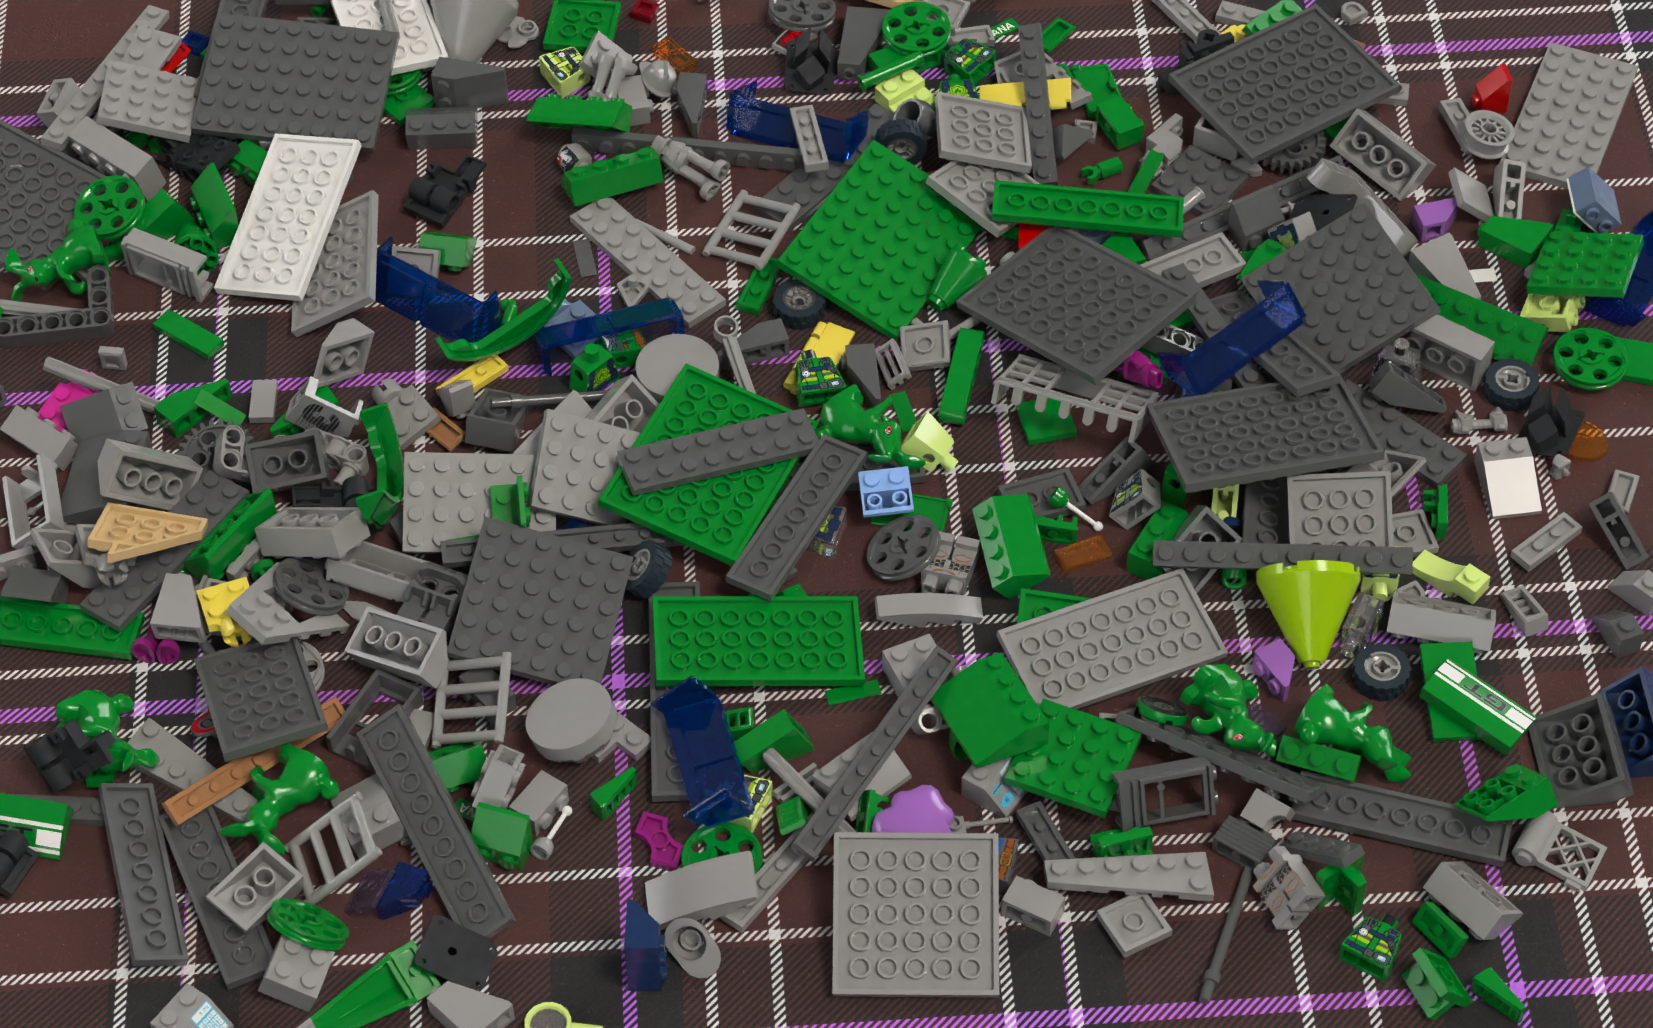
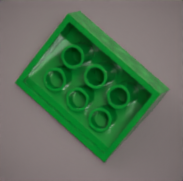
[930,652,1049,769]

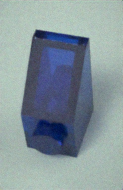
[375,861,432,920]

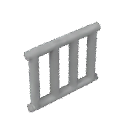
[702,190,801,271]
[431,652,512,749]
[284,791,383,905]

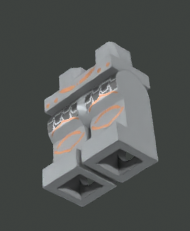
[921,531,980,595]
[1253,846,1325,930]

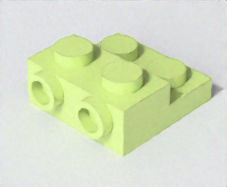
[875,69,936,114]
[1520,294,1585,332]

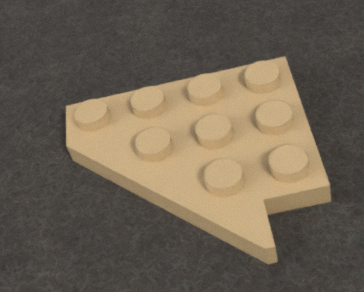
[87,502,208,563]

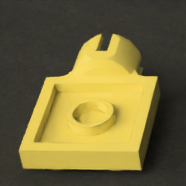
[196,577,253,647]

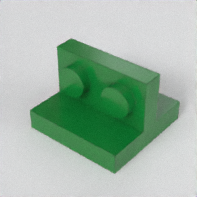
[1090,826,1153,858]
[1315,855,1367,917]
[1402,947,1473,1021]

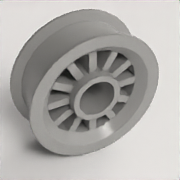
[1460,110,1515,159]

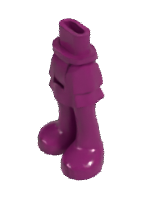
[1113,351,1163,389]
[131,602,180,665]

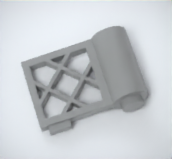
[1512,811,1607,892]

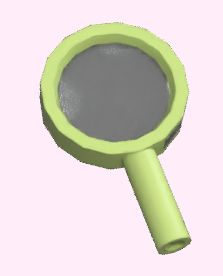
[525,1002,604,1028]

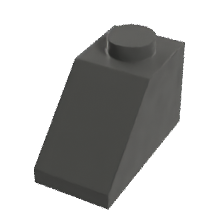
[1592,610,1644,659]

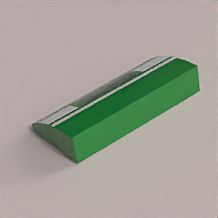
[1419,658,1537,756]
[0,793,73,861]

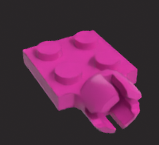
[38,369,98,432]

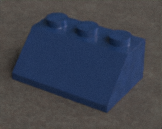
[624,899,668,992]

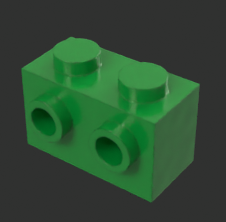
[1095,96,1145,150]

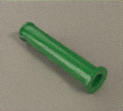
[856,50,925,92]

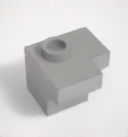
[1240,788,1296,832]

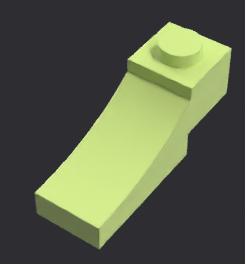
[1413,550,1490,604]

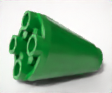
[174,223,219,275]
[927,244,988,312]

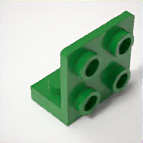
[490,475,531,528]

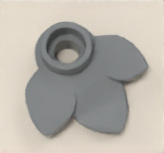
[497,16,539,48]

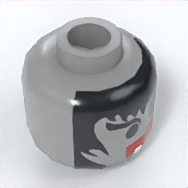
[558,143,592,172]

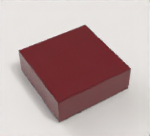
[630,0,660,24]

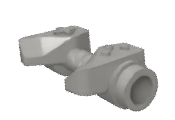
[1450,407,1508,435]

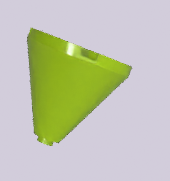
[1256,560,1361,669]

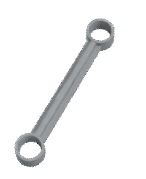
[713,315,756,394]

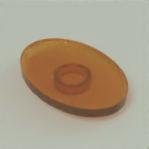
[1566,420,1609,461]

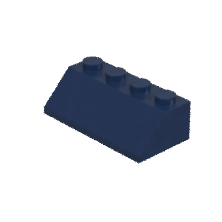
[1600,666,1653,778]

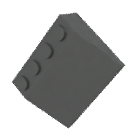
[61,430,152,524]
[1529,692,1635,809]

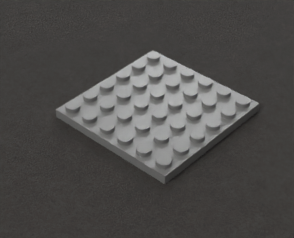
[832,832,999,998]

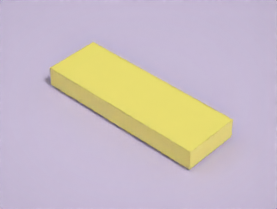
[435,355,509,397]

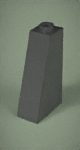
[837,6,892,81]

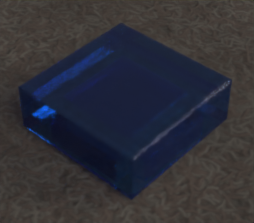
[182,30,210,56]

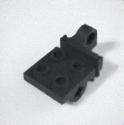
[1157,29,1235,95]
[155,133,241,182]
[403,154,487,228]
[291,476,384,531]
[22,719,116,792]
[0,829,40,898]

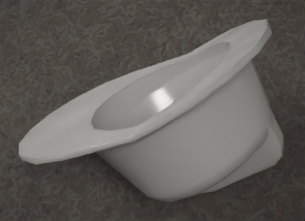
[639,59,677,98]
[665,918,721,978]

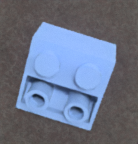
[858,466,914,518]

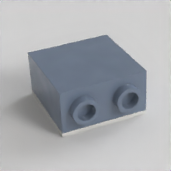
[1566,167,1622,233]

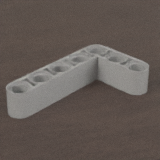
[1306,158,1418,257]

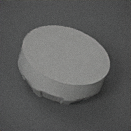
[636,334,719,404]
[526,678,618,763]

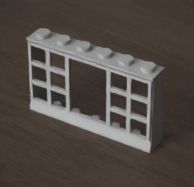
[991,354,1159,443]

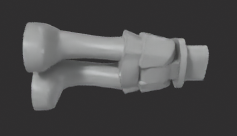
[587,53,638,102]
[650,135,729,201]

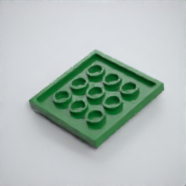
[1527,231,1644,298]
[1005,698,1142,818]

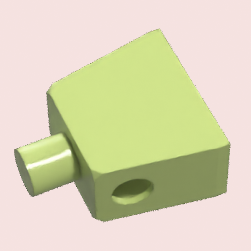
[901,412,958,472]

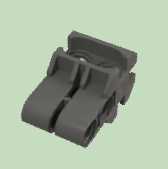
[396,561,468,640]

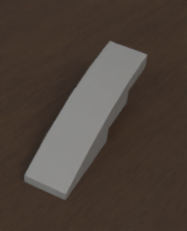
[875,593,983,628]

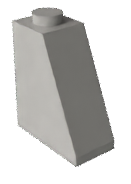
[150,573,206,643]
[427,981,515,1028]

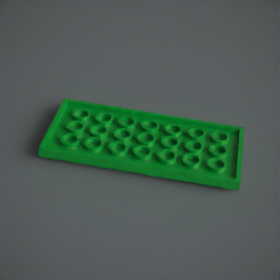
[652,596,865,686]

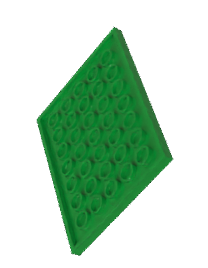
[776,139,983,342]
[598,363,819,566]

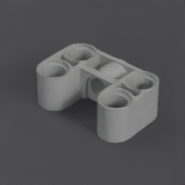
[213,425,285,483]

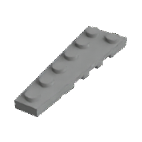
[93,26,182,134]
[127,718,259,823]
[1044,852,1214,901]

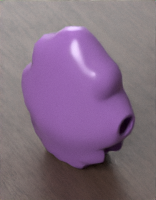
[872,785,955,833]

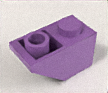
[1411,197,1459,242]
[1252,638,1295,702]

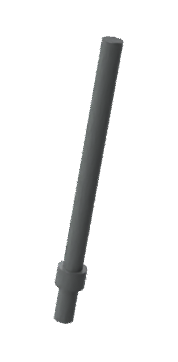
[490,390,609,409]
[1199,866,1254,1004]

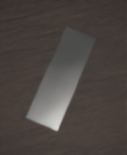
[573,239,598,277]

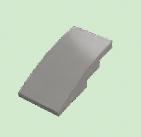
[645,851,758,931]

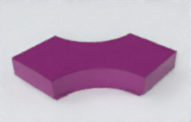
[634,811,684,871]

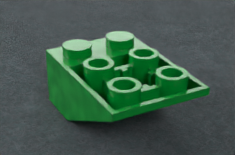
[1454,764,1558,822]

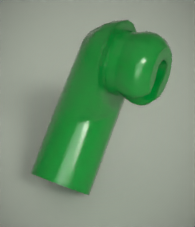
[500,298,517,326]

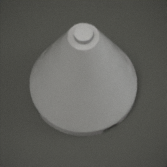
[430,0,519,63]

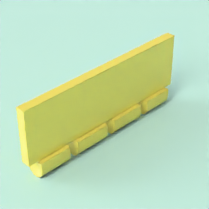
[980,78,1071,110]
[783,322,855,395]

